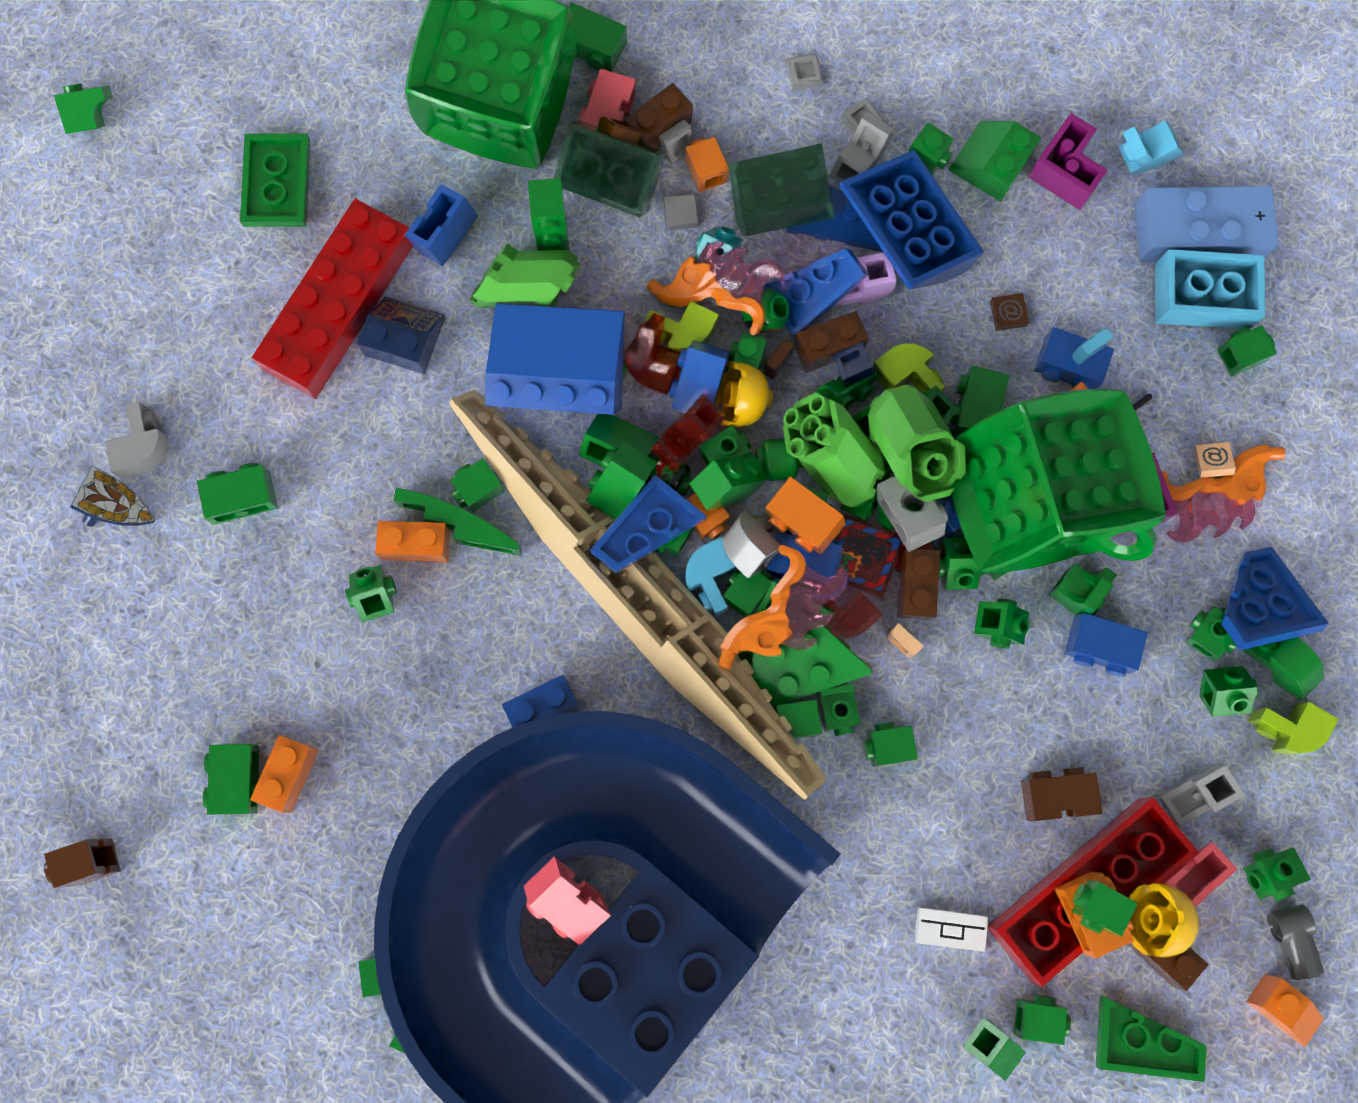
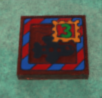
[835,514,904,599]

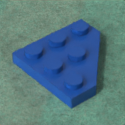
[1221,547,1329,650]

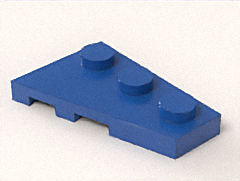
[786,178,883,252]
[758,248,869,336]
[590,475,707,574]

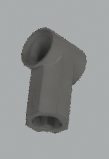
[1267,904,1325,980]

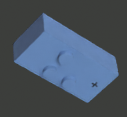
[1135,186,1279,262]

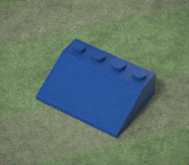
[839,150,984,290]
[485,303,625,415]

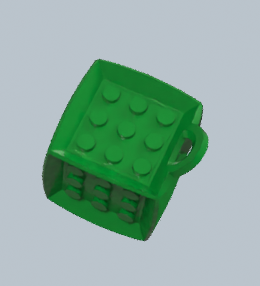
[405,0,577,169]
[951,389,1166,573]

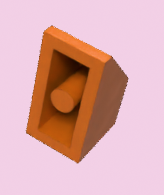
[1246,974,1324,1047]

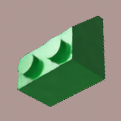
[949,121,1042,202]

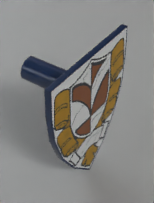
[70,466,155,527]

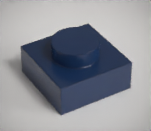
[832,342,875,387]

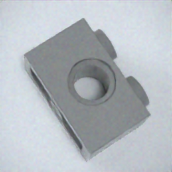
[877,476,948,552]

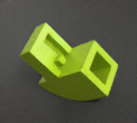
[644,301,719,358]
[872,343,945,393]
[1248,702,1339,755]

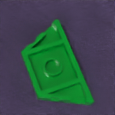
[752,618,873,707]

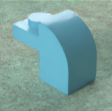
[1118,120,1184,174]
[685,537,736,617]

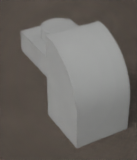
[829,112,894,183]
[105,401,168,479]
[723,510,780,579]
[1159,763,1246,826]

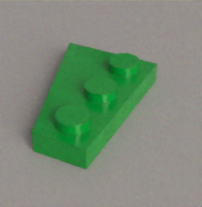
[1096,995,1206,1082]

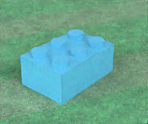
[1155,249,1265,329]

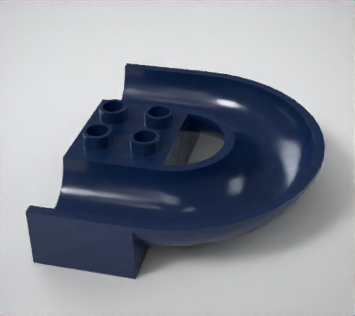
[374,711,841,1103]

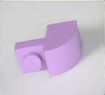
[833,252,896,307]

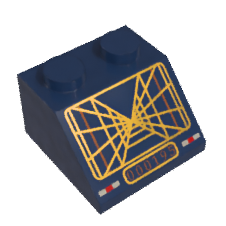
[357,297,446,374]

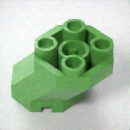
[469,243,581,308]
[868,385,966,502]
[783,392,885,507]

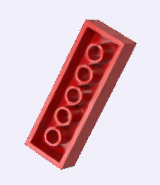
[251,198,413,399]
[987,797,1199,987]

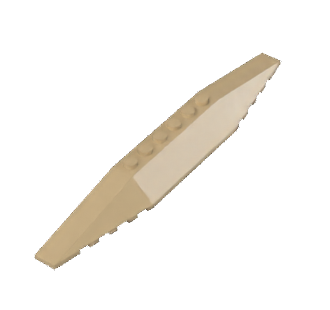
[449,389,827,800]

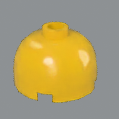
[715,361,773,427]
[1129,883,1199,957]

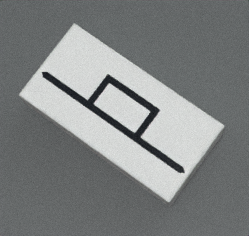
[915,907,988,952]

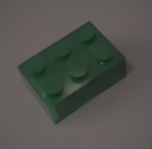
[554,120,667,218]
[728,143,835,237]

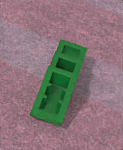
[393,487,522,556]

